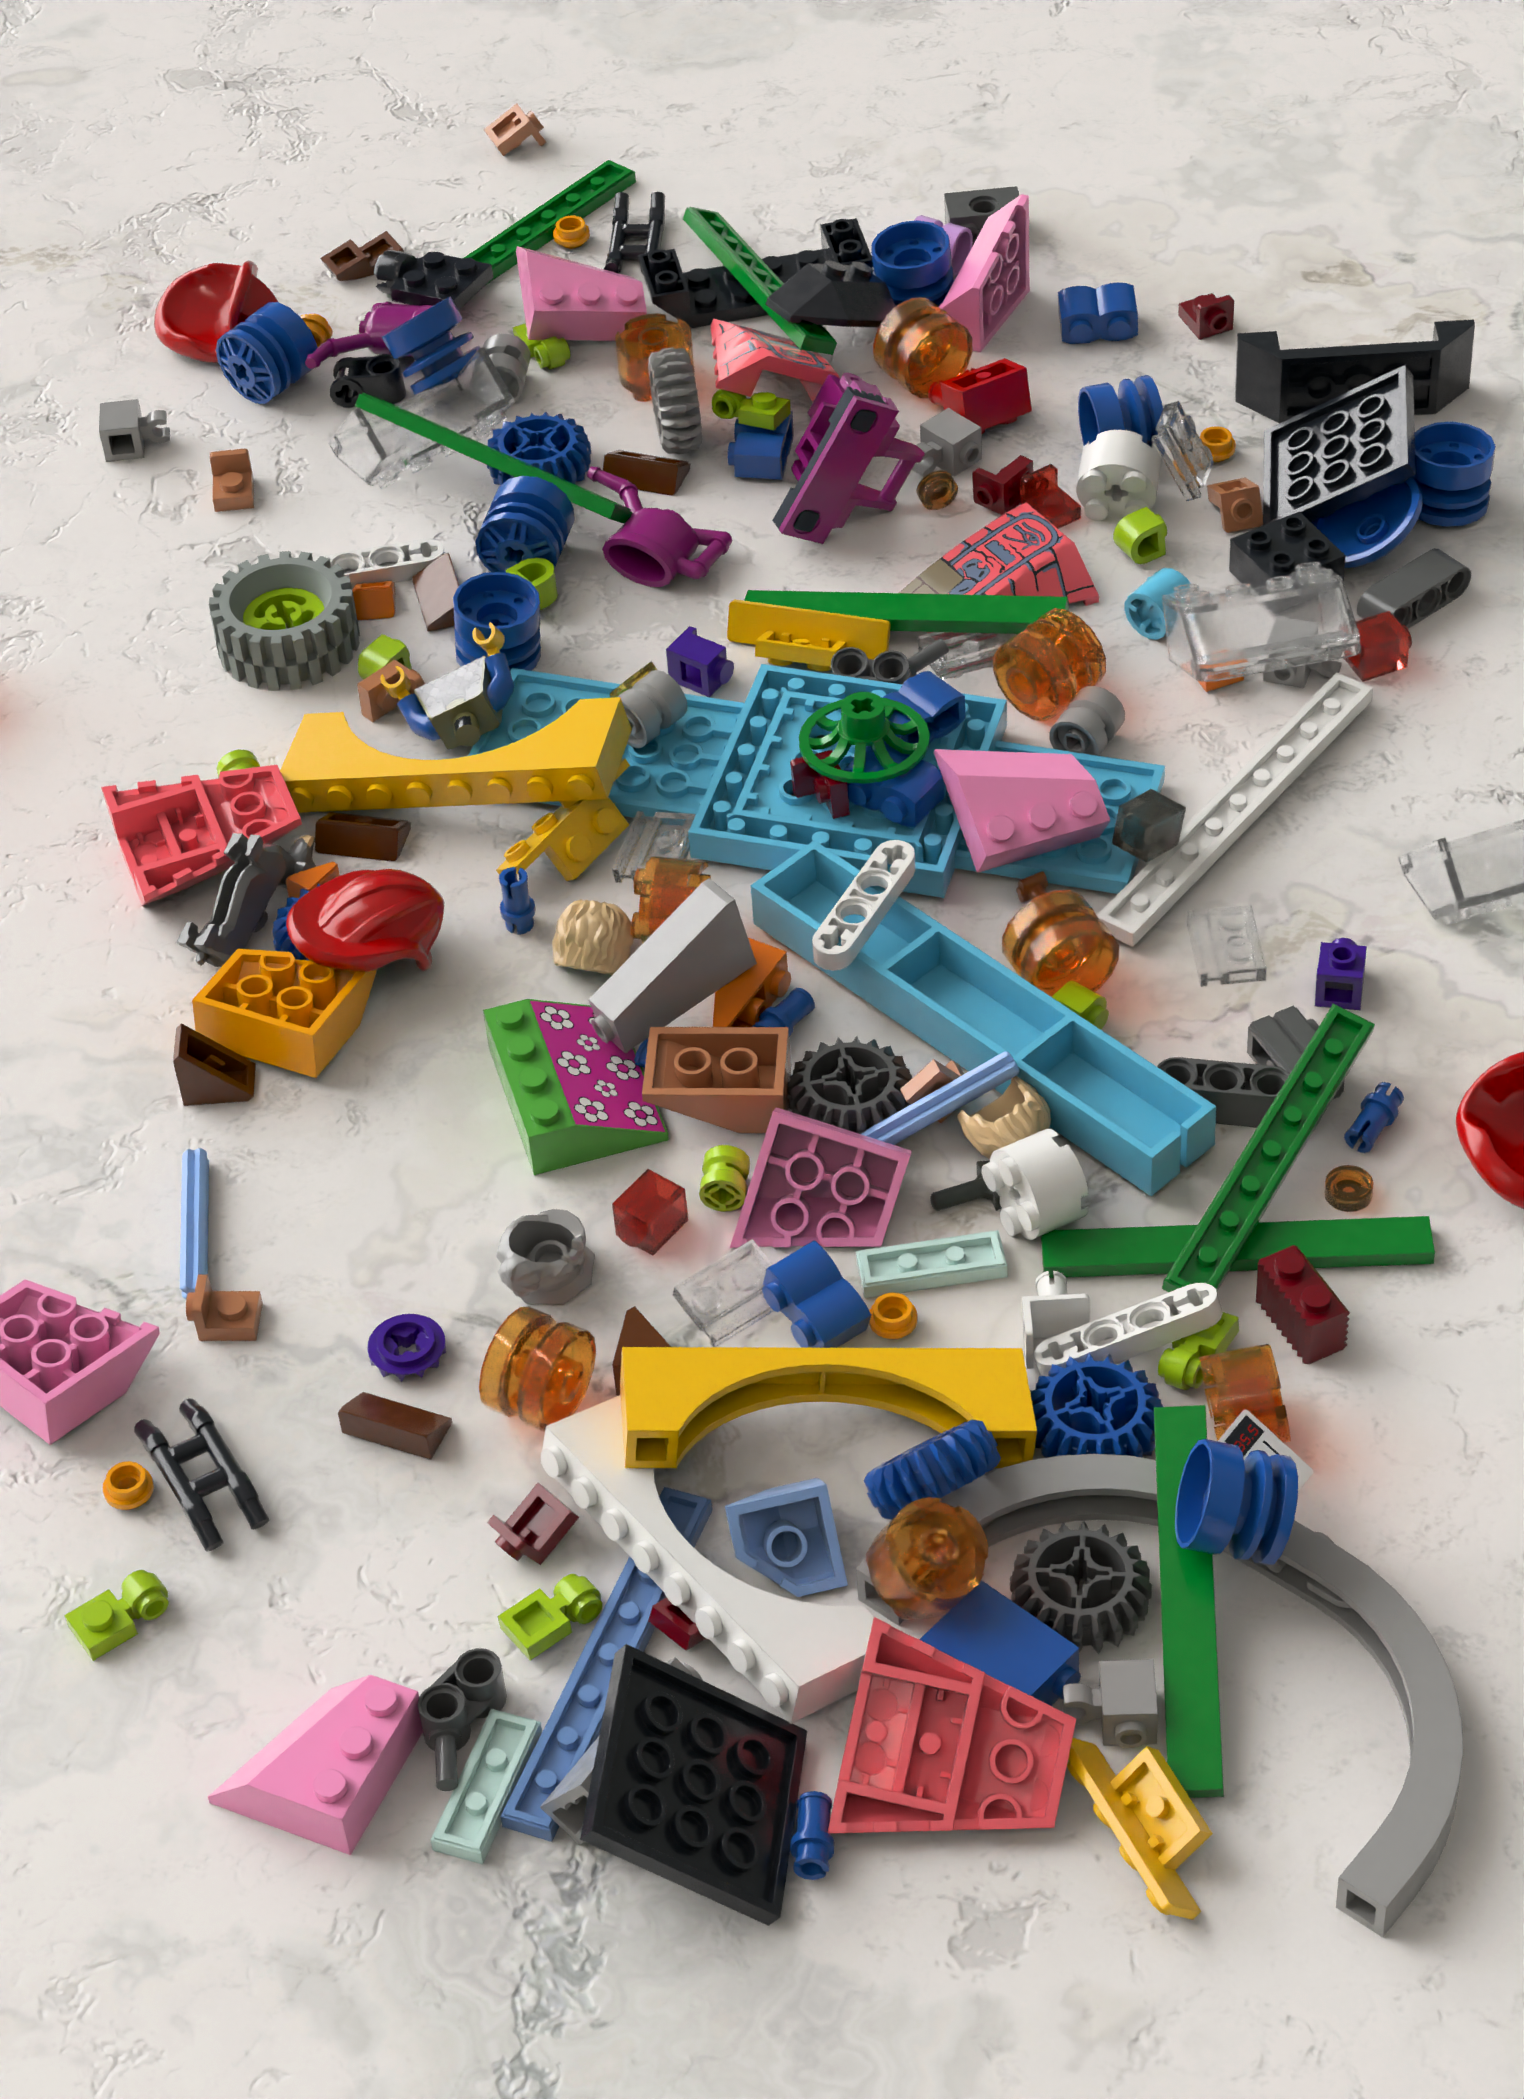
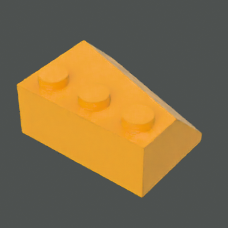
[192,949,377,1078]

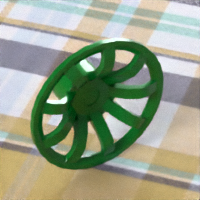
[799,692,930,784]

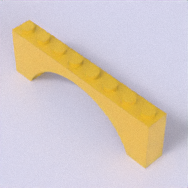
[280,697,632,813]
[620,1347,1037,1468]

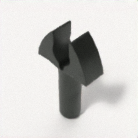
[930,1161,1002,1211]

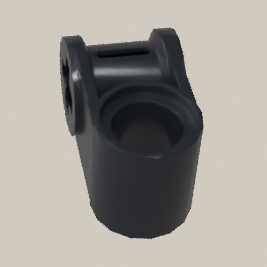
[330,354,406,408]

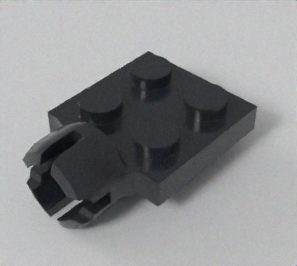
[374,250,493,310]

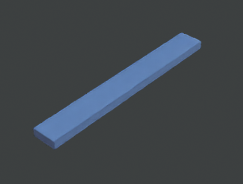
[500,1487,712,1842]

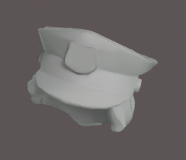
[496,1209,595,1305]

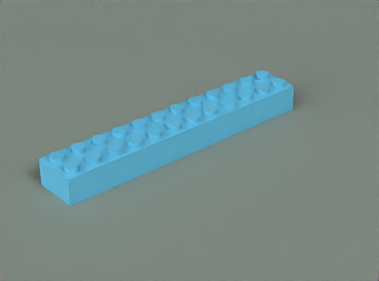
[750,840,1216,1196]

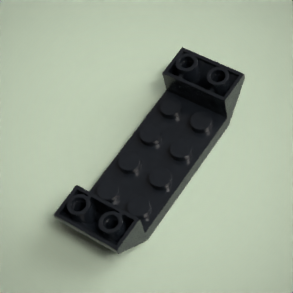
[638,218,873,328]
[1235,319,1475,423]

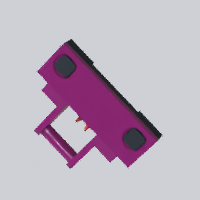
[772,372,925,544]

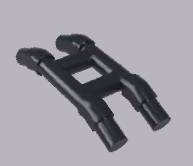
[604,192,665,274]
[134,1398,269,1552]

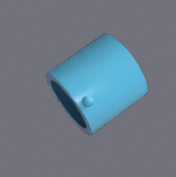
[1124,568,1197,640]

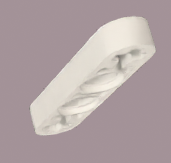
[312,539,445,590]
[812,840,916,971]
[1034,1283,1223,1376]

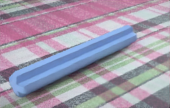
[861,1052,1019,1145]
[180,1148,209,1299]

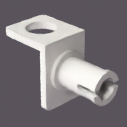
[1022,1271,1090,1369]

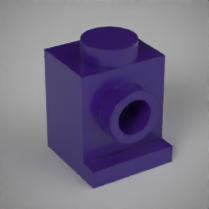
[666,626,734,697]
[1314,938,1367,1010]

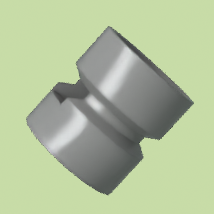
[474,334,531,406]
[618,670,687,748]
[1049,686,1125,756]

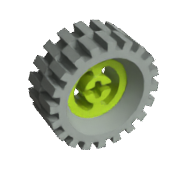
[209,551,360,691]

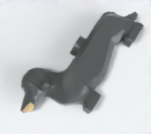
[176,833,317,967]

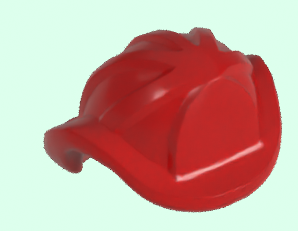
[154,260,278,362]
[286,869,445,972]
[1456,1052,1524,1209]

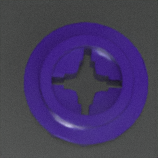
[367,1314,446,1382]

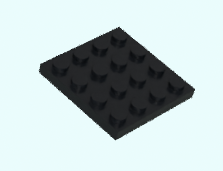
[1263,365,1416,526]
[580,1644,807,1926]

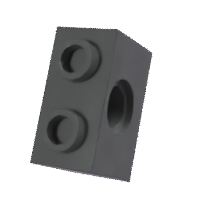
[944,186,1019,247]

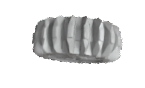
[648,347,702,454]

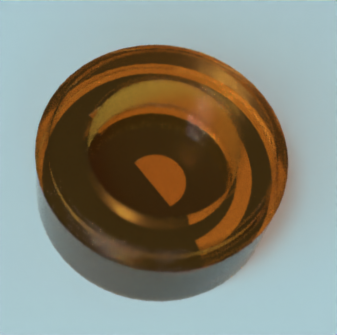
[916,470,958,510]
[1324,1165,1374,1212]

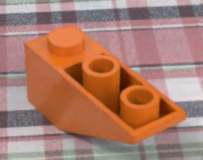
[713,937,791,1027]

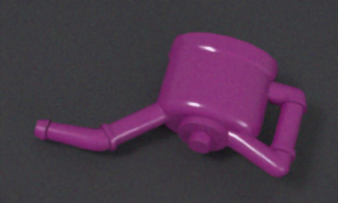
[305,301,432,369]
[587,466,733,587]

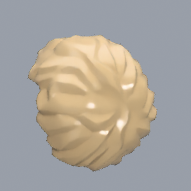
[552,899,634,975]
[957,1076,1051,1159]

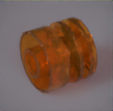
[993,608,1106,721]

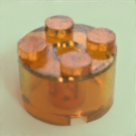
[615,313,695,402]
[631,856,711,943]
[1199,1344,1291,1443]
[866,1497,988,1620]

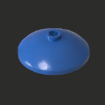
[1311,477,1423,568]

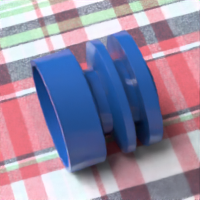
[871,220,954,321]
[381,296,484,395]
[216,302,317,404]
[1078,375,1166,457]
[1412,422,1496,527]
[475,476,575,573]
[453,572,541,671]
[1175,1439,1298,1566]

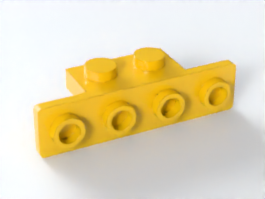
[727,599,891,671]
[496,758,630,881]
[1067,1738,1213,1920]

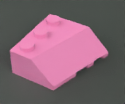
[936,194,1030,352]
[516,246,647,341]
[933,749,1111,873]
[730,1107,912,1248]
[0,1279,160,1445]
[208,1675,423,1855]

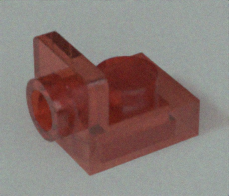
[1020,464,1081,529]

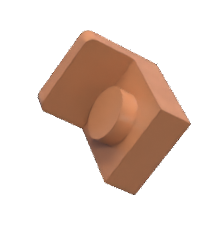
[484,103,547,156]
[210,448,254,512]
[1207,477,1263,533]
[357,660,425,722]
[900,1059,964,1123]
[186,1274,263,1341]

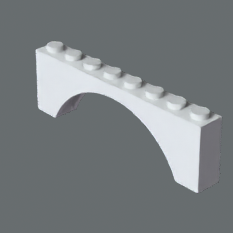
[540,1395,875,1724]

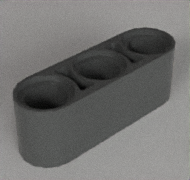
[1356,548,1471,637]
[1157,1057,1290,1128]

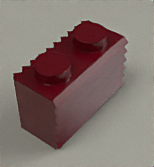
[1256,1245,1350,1364]

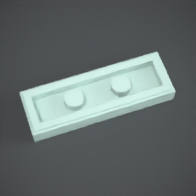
[856,1230,1008,1298]
[430,1709,542,1864]

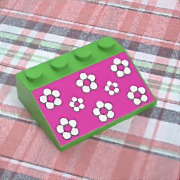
[483,999,669,1175]

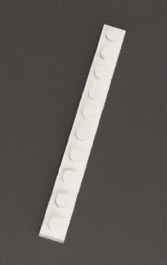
[1096,672,1373,947]

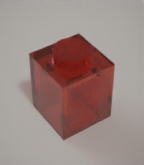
[1342,611,1412,682]
[612,1169,688,1256]

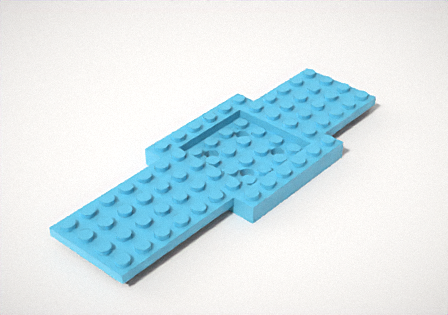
[468,664,1165,898]

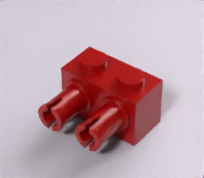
[928,358,1032,435]

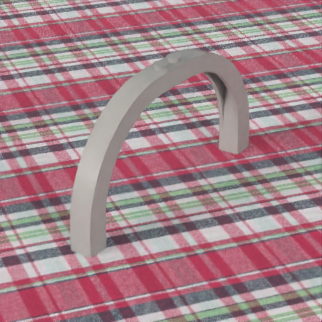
[856,1454,1463,1937]

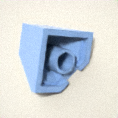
[724,1478,848,1597]

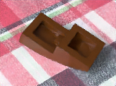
[320,231,404,281]

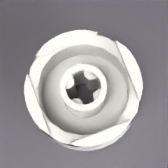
[1076,430,1162,521]
[982,1129,1089,1240]

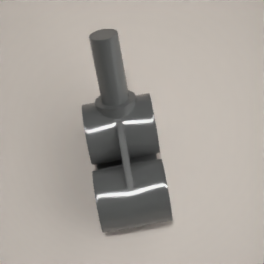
[831,638,949,684]
[418,1648,507,1791]

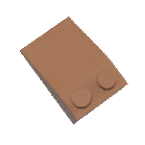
[642,1027,792,1133]

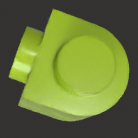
[1113,506,1167,564]
[506,558,558,610]
[358,634,412,680]
[1052,981,1109,1030]

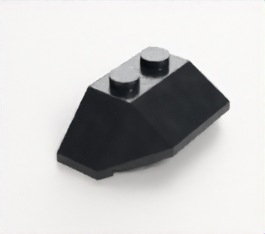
[765,261,902,328]

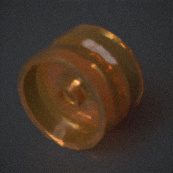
[873,297,973,398]
[1002,890,1119,997]
[479,1307,596,1432]

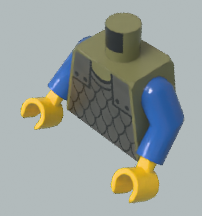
[380,622,514,749]

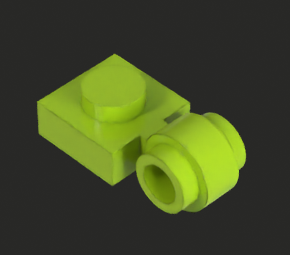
[512,323,571,370]
[712,389,791,430]
[1158,1312,1239,1390]
[64,1570,169,1661]
[497,1574,603,1661]

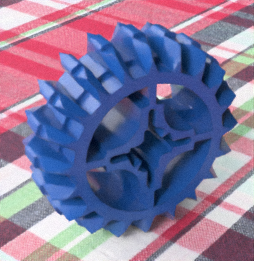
[487,412,592,485]
[1031,1352,1163,1458]
[863,1420,1001,1519]

